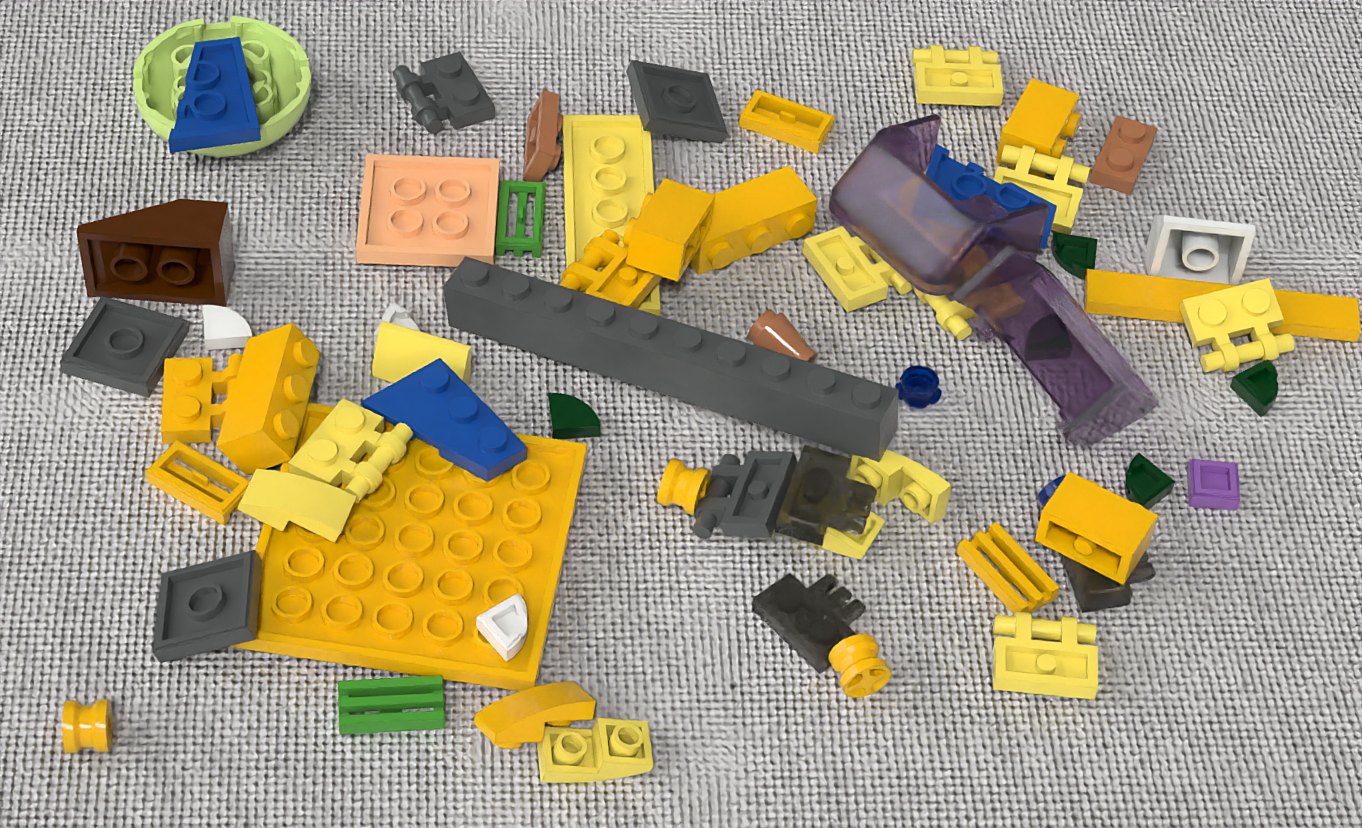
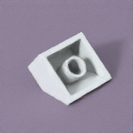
[1146,215,1256,285]

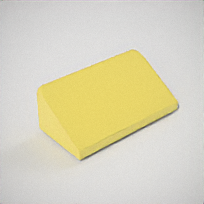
[372,321,471,385]

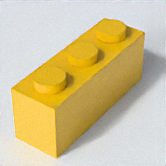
[689,165,817,275]
[216,322,321,475]

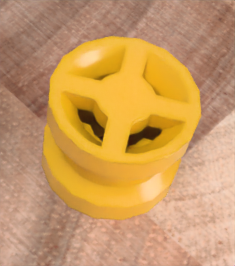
[657,458,711,516]
[828,634,891,698]
[62,699,113,754]

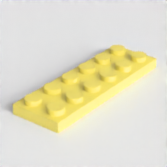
[562,115,660,316]

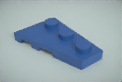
[168,37,261,153]
[914,144,1057,249]
[361,358,527,482]

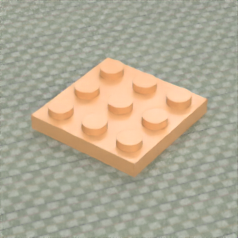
[355,154,500,267]

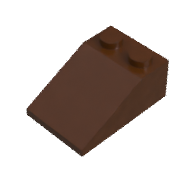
[76,199,235,307]

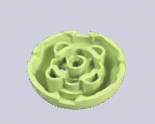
[133,16,311,157]

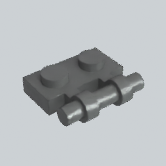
[393,51,495,133]
[692,451,799,539]

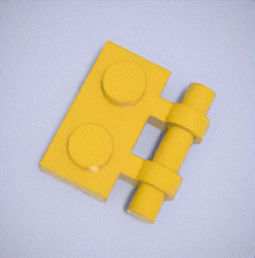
[558,229,662,309]
[161,353,243,444]

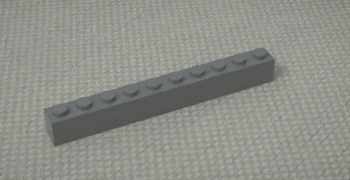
[443,256,899,462]

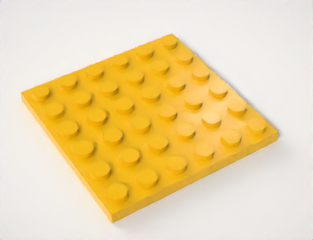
[230,403,588,691]

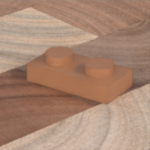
[522,89,563,182]
[1090,115,1158,195]

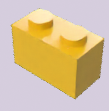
[995,78,1082,178]
[623,178,716,282]
[1035,471,1158,585]

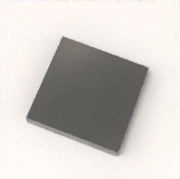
[626,60,728,144]
[60,296,189,398]
[153,550,262,663]

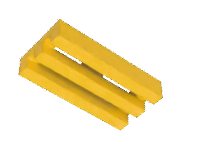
[739,89,836,154]
[145,440,250,526]
[957,521,1060,614]

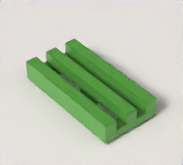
[496,180,546,258]
[338,675,445,735]

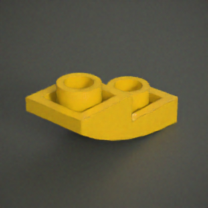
[474,681,596,749]

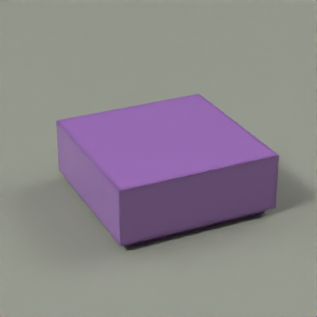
[1187,459,1240,511]

